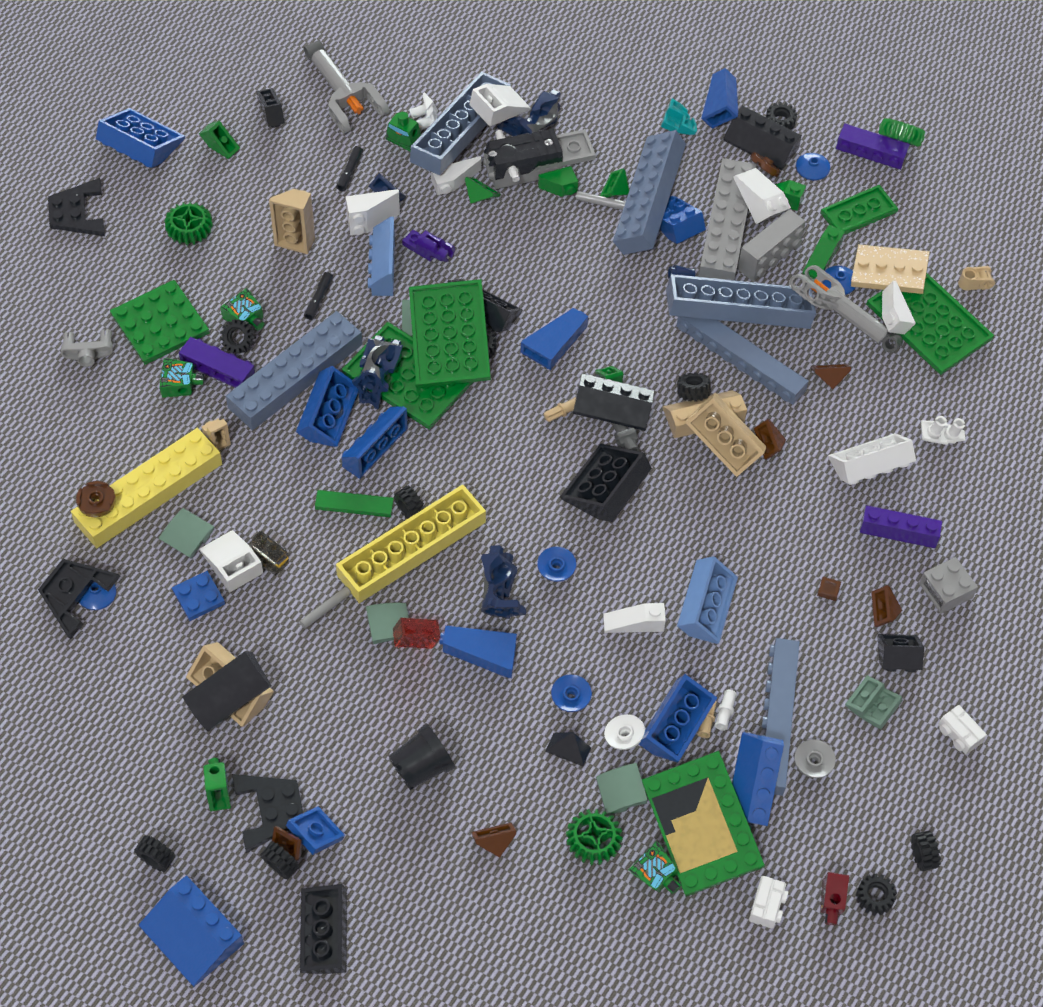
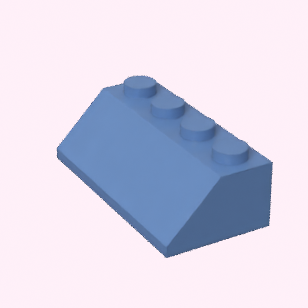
[368,217,395,296]
[677,556,738,644]

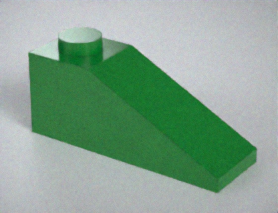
[802,225,845,279]

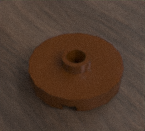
[750,152,781,177]
[76,481,116,518]

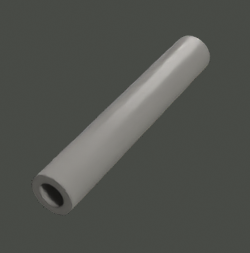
[576,191,625,210]
[299,586,351,629]

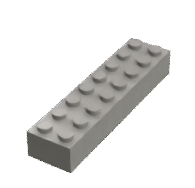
[699,158,757,280]

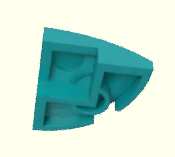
[660,98,697,135]

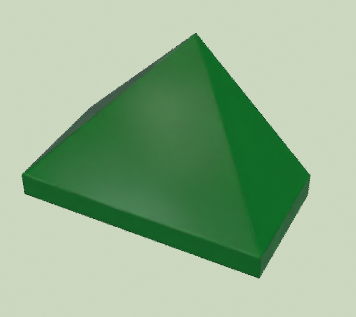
[600,168,629,198]
[465,177,501,203]
[595,366,623,383]

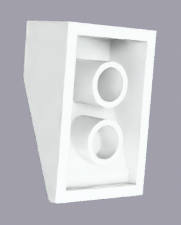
[733,168,791,224]
[346,189,400,235]

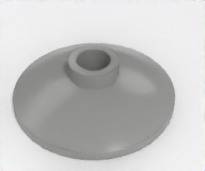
[794,739,836,778]

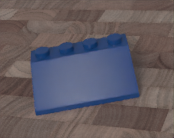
[96,108,185,168]
[139,875,244,987]

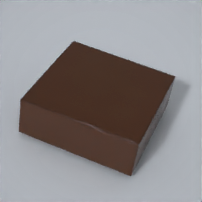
[817,577,841,601]

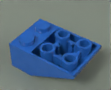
[659,196,706,244]

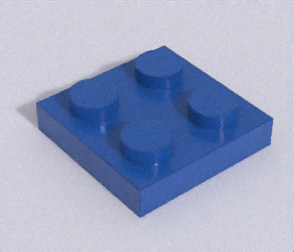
[172,571,225,621]
[286,806,345,855]

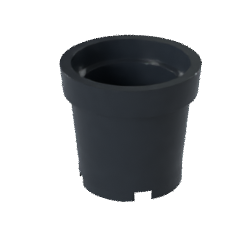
[388,723,456,791]

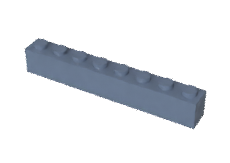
[676,316,809,405]
[761,638,800,796]

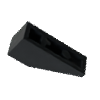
[256,88,285,128]

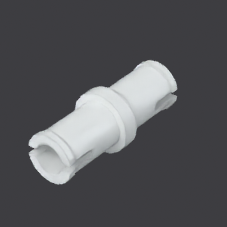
[715,690,737,731]

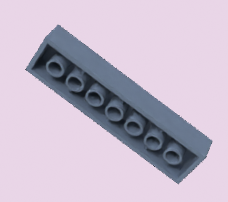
[410,72,511,176]
[613,130,686,255]
[666,274,816,329]
[226,311,362,431]

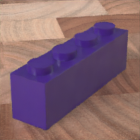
[836,123,910,170]
[179,337,255,388]
[860,505,942,549]

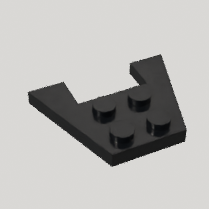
[48,178,105,237]
[38,559,121,639]
[232,774,303,853]

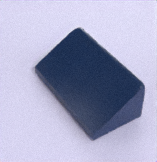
[368,173,406,202]

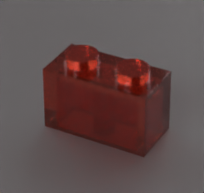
[393,617,440,649]

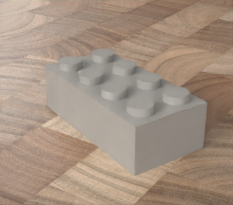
[738,209,806,281]

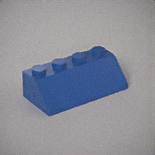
[296,366,358,447]
[341,406,408,479]
[639,674,717,762]
[732,732,784,826]

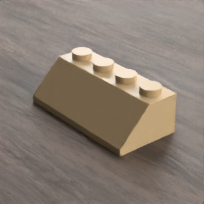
[269,189,315,254]
[663,390,747,438]
[685,393,766,477]
[186,642,274,727]

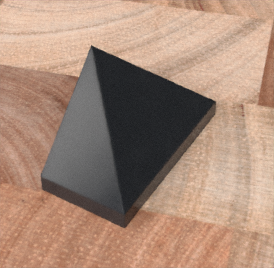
[546,732,591,767]

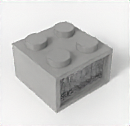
[919,557,978,614]

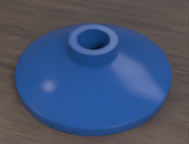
[796,153,830,181]
[823,266,856,295]
[537,547,576,582]
[78,582,116,610]
[551,674,592,712]

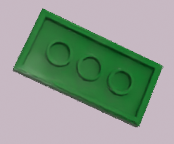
[820,185,898,235]

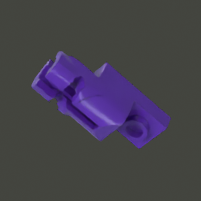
[402,230,455,262]

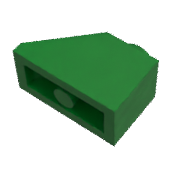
[199,120,240,159]
[538,166,578,197]
[775,180,806,211]

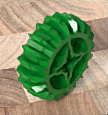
[878,118,925,147]
[164,201,213,246]
[566,809,623,866]

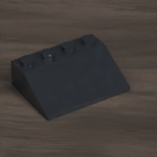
[560,444,652,522]

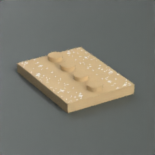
[851,244,930,294]

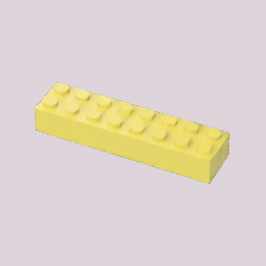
[71,428,222,549]
[336,484,486,603]

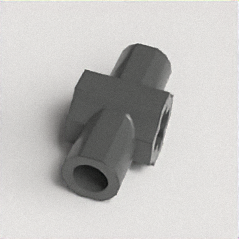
[613,424,639,451]

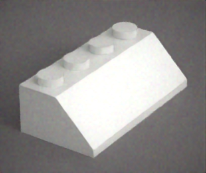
[828,433,916,485]

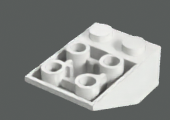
[469,84,531,126]
[199,530,263,593]

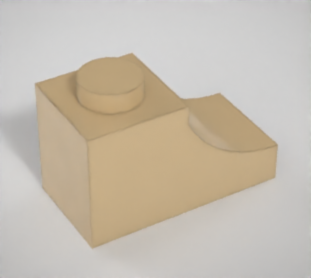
[202,418,231,450]

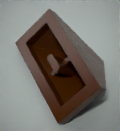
[811,364,851,389]
[754,419,786,460]
[871,585,903,627]
[471,822,516,858]
[272,826,304,860]

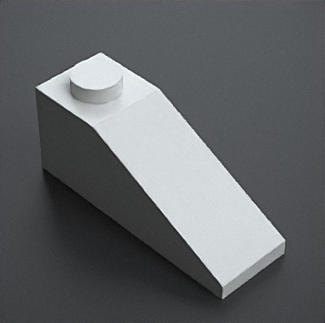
[431,156,481,195]
[882,280,916,334]
[603,603,666,633]

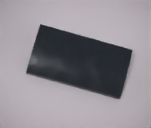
[182,651,272,732]
[300,884,347,974]

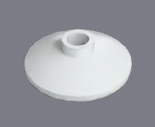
[604,714,645,750]

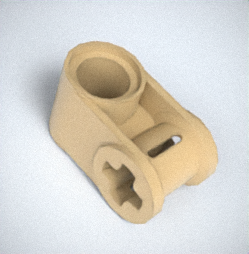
[958,266,995,291]

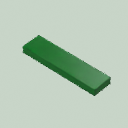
[315,490,394,517]

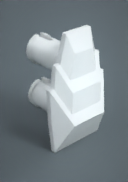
[410,92,438,130]
[921,416,965,445]

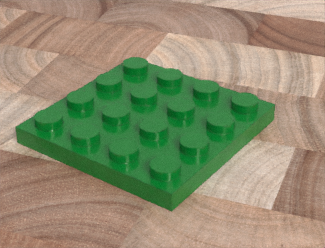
[110,280,210,365]

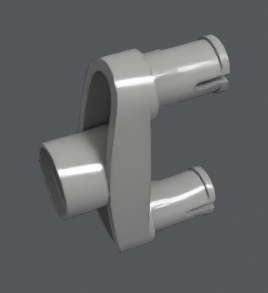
[61,329,113,367]

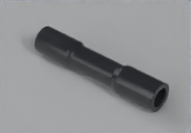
[336,146,363,192]
[304,272,333,320]

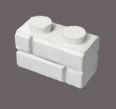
[938,705,987,755]
[749,876,788,929]

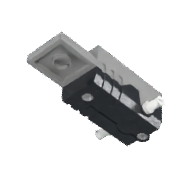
[483,128,596,189]

